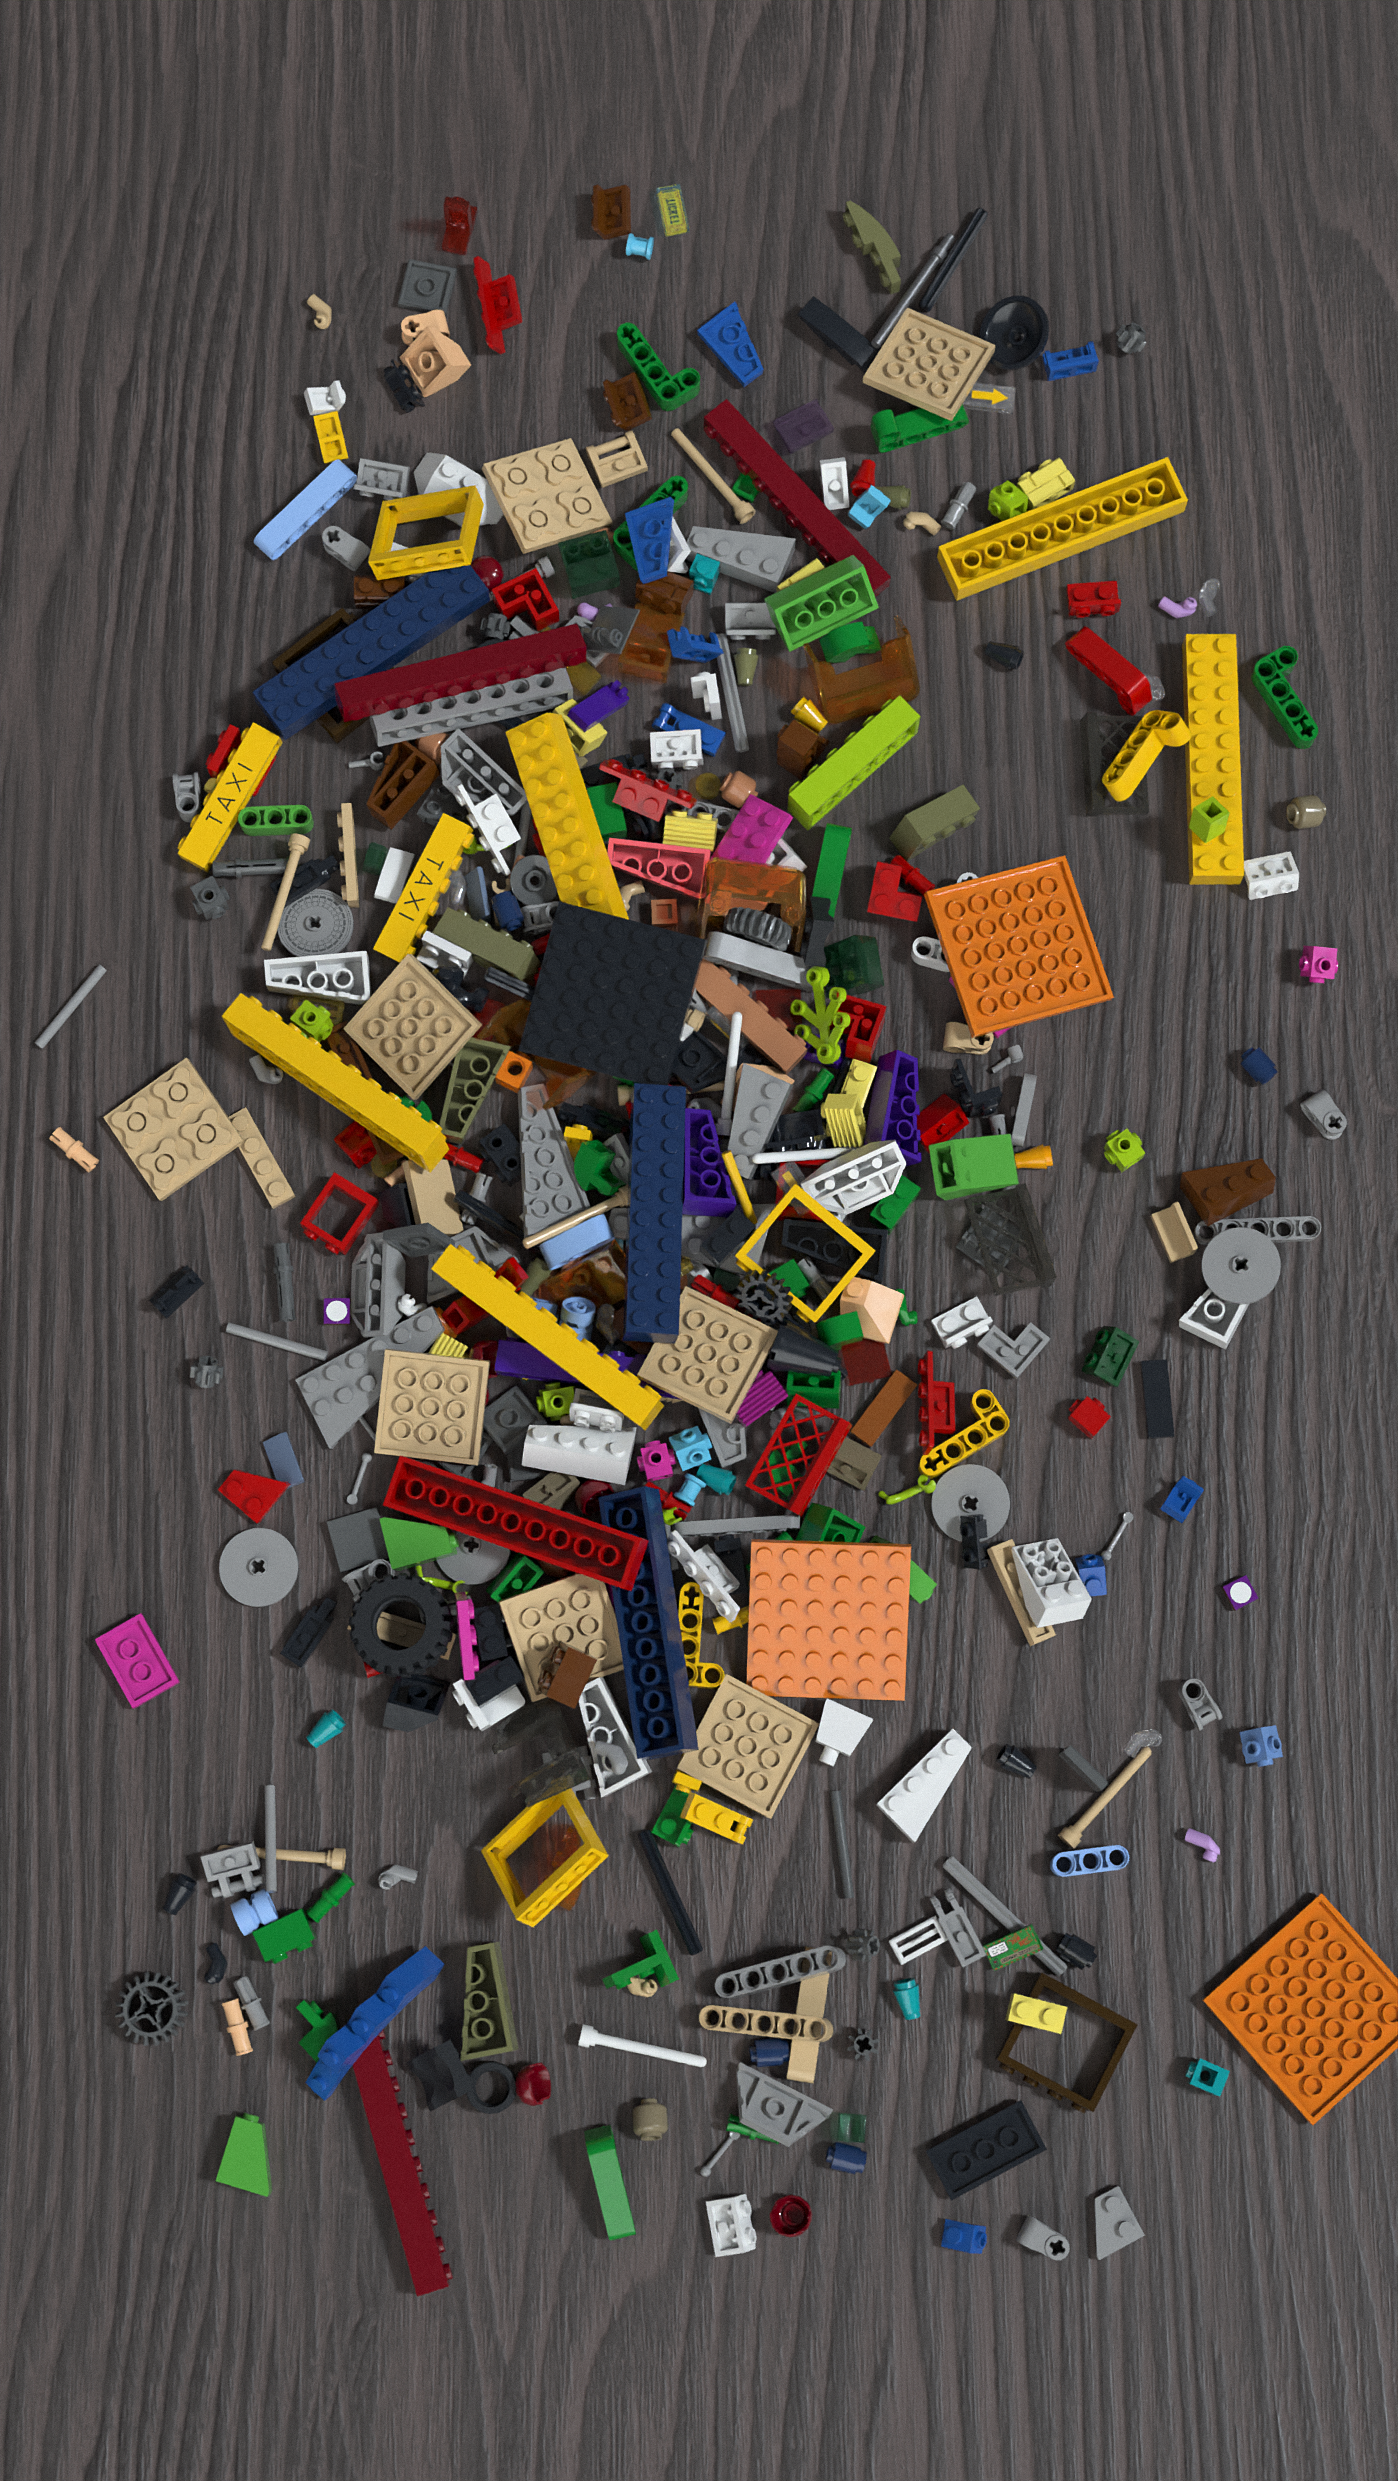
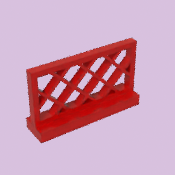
[745,1394,852,1517]

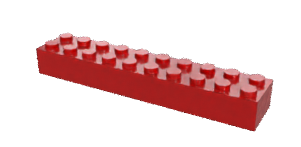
[383,1455,649,1591]

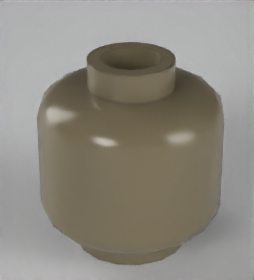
[1286,795,1326,829]
[632,2098,668,2141]

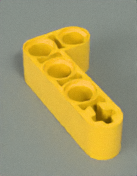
[1102,710,1191,801]
[918,1389,1009,1479]
[678,1582,724,1689]

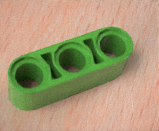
[238,805,314,836]

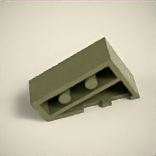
[889,785,980,862]

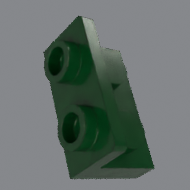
[1082,1326,1140,1387]

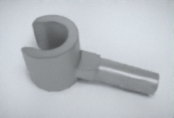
[349,752,384,770]
[991,1045,1023,1073]

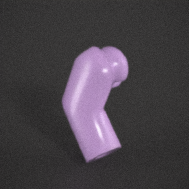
[1158,596,1197,618]
[577,603,612,622]

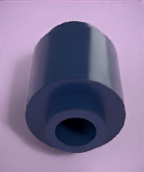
[492,891,524,931]
[1241,1047,1278,1085]
[749,2038,789,2067]
[825,2141,867,2175]

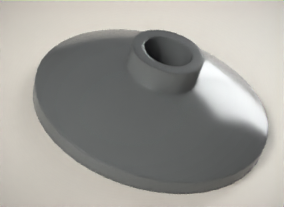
[510,855,558,905]

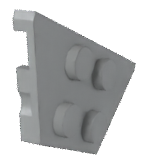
[427,1226,519,1305]
[736,2062,833,2147]

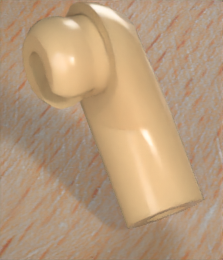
[307,294,332,329]
[903,512,941,536]
[619,880,645,911]

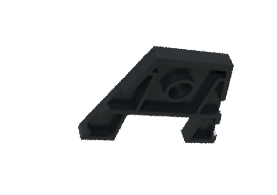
[671,1006,764,1094]

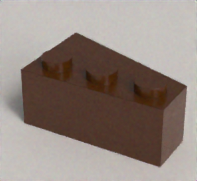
[776,720,830,780]
[366,741,440,830]
[1180,1158,1276,1227]

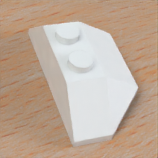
[414,452,503,527]
[801,1140,906,1215]

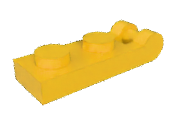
[680,1792,753,1845]

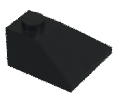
[379,1183,416,1228]
[383,1673,451,1732]

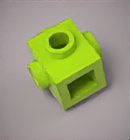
[988,480,1029,521]
[290,1000,334,1043]
[1104,1128,1145,1172]
[536,1382,575,1421]

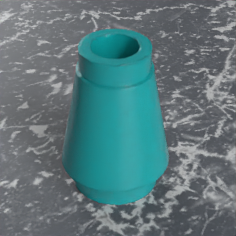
[696,1464,737,1495]
[306,1709,346,1748]
[893,1978,921,2020]

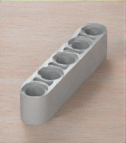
[703,932,814,992]
[715,1946,846,1999]

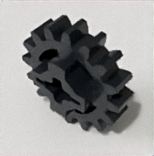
[736,1269,793,1324]

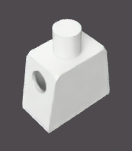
[815,1699,873,1766]

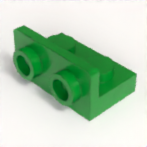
[651,1785,694,1847]

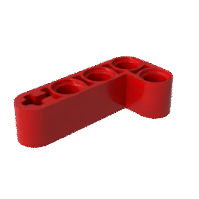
[1065,626,1152,716]

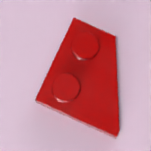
[218,1469,291,1523]

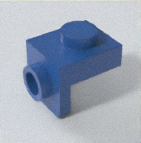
[1160,1476,1204,1523]
[1075,1554,1107,1597]
[941,2219,987,2254]

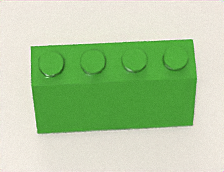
[764,555,879,652]

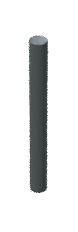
[830,1790,854,1899]

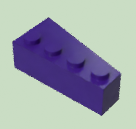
[863,1050,921,1167]
[682,1108,736,1218]

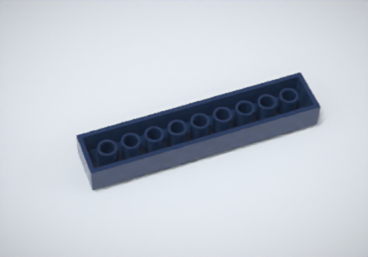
[252,565,490,741]
[623,1083,686,1344]
[599,1486,699,1760]

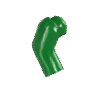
[895,1289,918,1326]

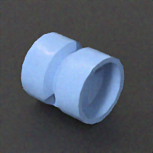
[559,1297,596,1342]
[230,1888,279,1936]

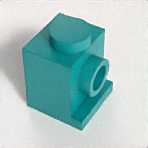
[689,554,720,595]
[1185,2058,1230,2097]

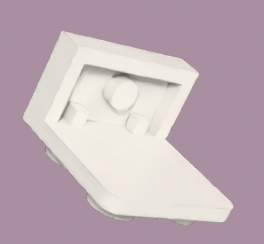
[570,1388,624,1433]
[452,1660,525,1731]

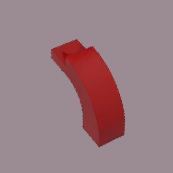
[441,1257,529,1335]

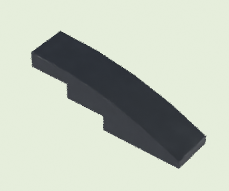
[797,296,879,373]

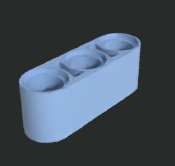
[539,1214,615,1270]
[1050,1845,1129,1877]

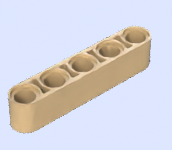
[786,1947,832,2084]
[699,2005,833,2042]

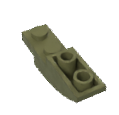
[843,201,901,295]

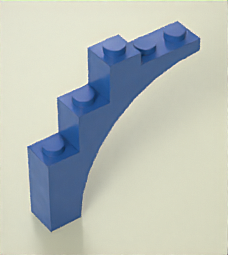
[305,1946,444,2101]

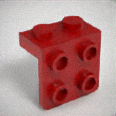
[206,724,277,797]

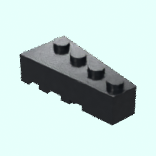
[781,1219,888,1283]

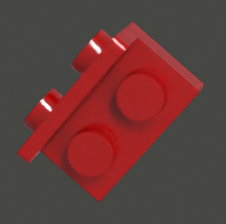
[1066,581,1121,618]
[333,1121,377,1169]

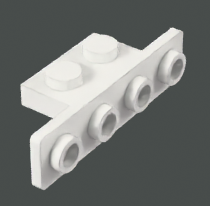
[454,784,521,876]
[667,1530,740,1622]

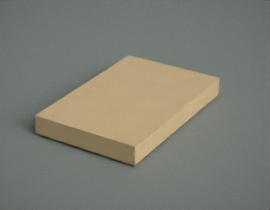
[402,1159,464,1236]

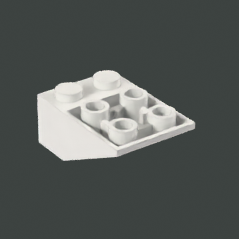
[1011,1538,1092,1628]

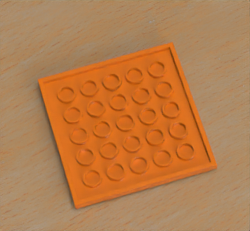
[924,855,1114,1038]
[746,1539,911,1701]
[1202,1893,1398,2125]

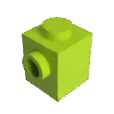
[1189,796,1230,843]

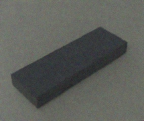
[1140,1359,1175,1439]

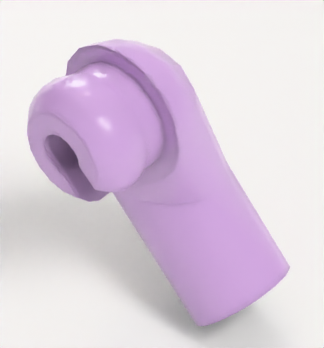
[1185,1828,1220,1862]

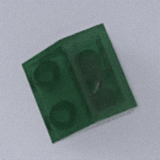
[558,530,620,599]
[824,934,884,999]

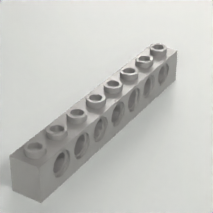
[370,667,573,747]

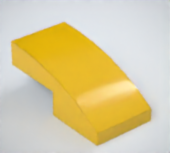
[313,411,349,464]

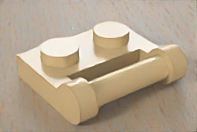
[586,430,648,488]

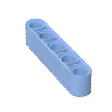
[254,459,357,560]

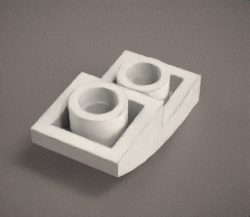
[374,847,415,904]

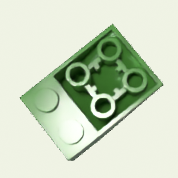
[929,1134,1019,1200]

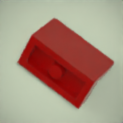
[917,1094,970,1154]

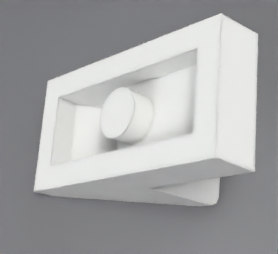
[819,457,849,510]

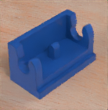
[1042,341,1098,381]
[667,626,724,663]

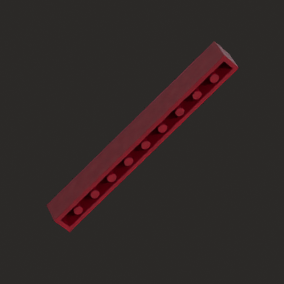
[703,399,891,597]
[335,623,586,722]
[353,2029,453,2297]

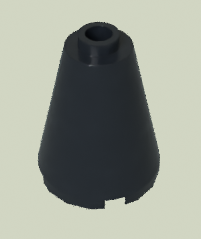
[767,1319,842,1377]

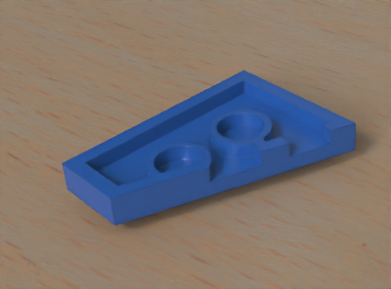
[697,302,763,387]
[625,497,674,584]

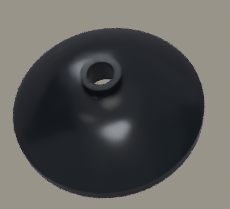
[980,296,1049,370]

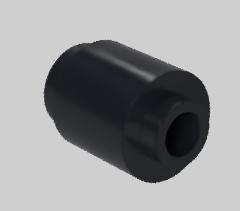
[1055,1932,1097,1970]

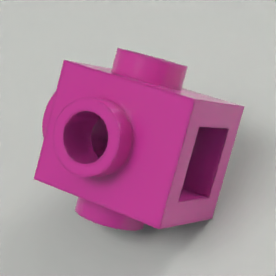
[1299,946,1338,983]
[637,1441,676,1482]

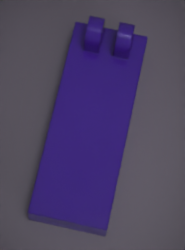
[567,680,630,732]

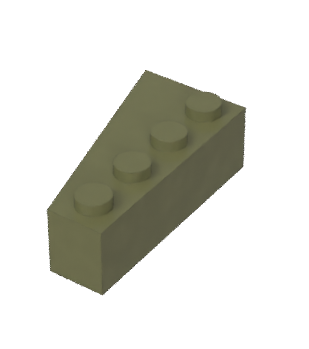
[432,907,542,986]
[439,1037,511,1145]
[461,1942,519,2061]

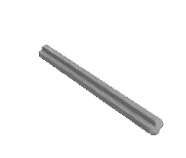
[943,1857,1067,1976]

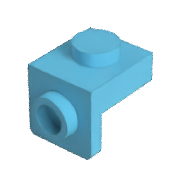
[848,485,891,529]

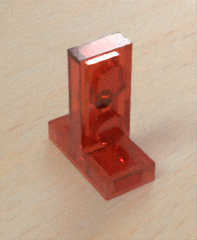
[442,197,478,256]

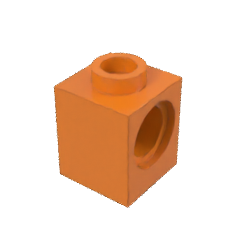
[495,1051,533,1094]

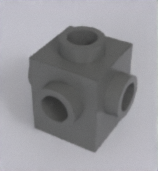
[190,876,230,920]

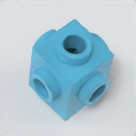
[669,1426,712,1471]

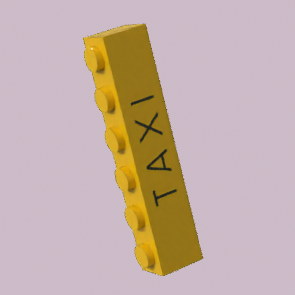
[177,722,283,873]
[373,813,474,963]

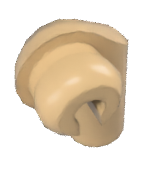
[627,1975,657,1997]

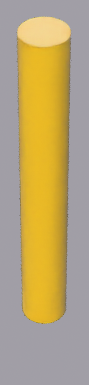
[721,1150,758,1224]

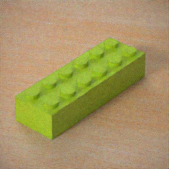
[787,695,921,831]

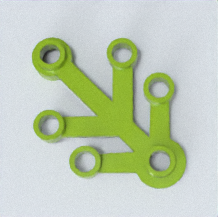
[791,966,850,1064]

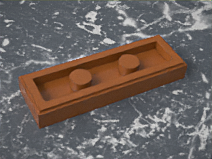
[850,1369,917,1448]

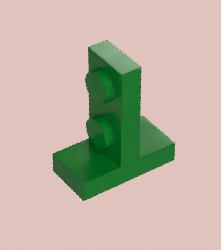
[602,1930,679,1990]

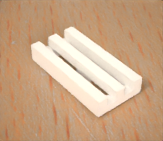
[889,1916,948,1965]

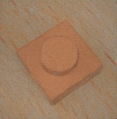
[651,899,678,927]

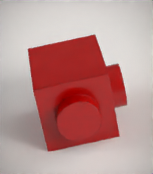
[1068,1396,1111,1439]

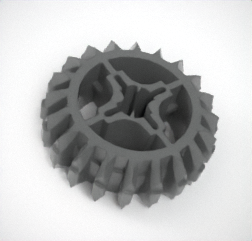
[723,907,792,952]
[115,1972,188,2046]

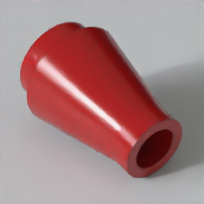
[851,459,876,497]

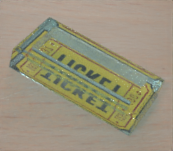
[656,184,689,237]

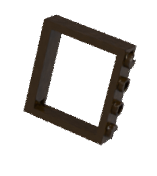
[272,607,398,744]
[995,1972,1138,2114]

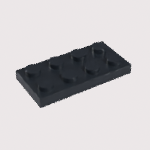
[925,2100,1047,2201]

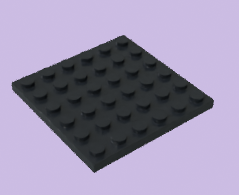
[519,901,707,1085]

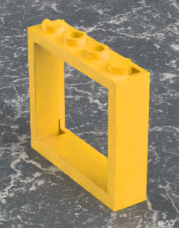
[368,485,484,580]
[735,1183,876,1323]
[481,1780,609,1927]

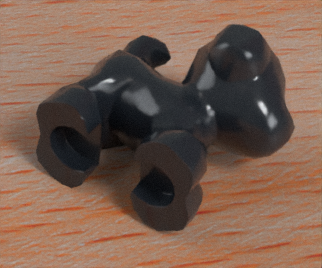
[431,966,489,1017]

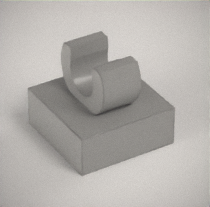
[509,616,539,640]

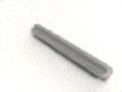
[716,633,749,753]

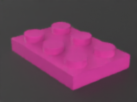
[711,794,793,882]
[455,1592,479,1680]
[95,1613,180,1709]

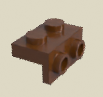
[591,184,631,240]
[603,372,652,431]

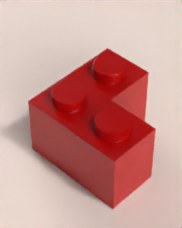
[491,568,560,632]
[867,861,922,922]
[829,992,887,1064]

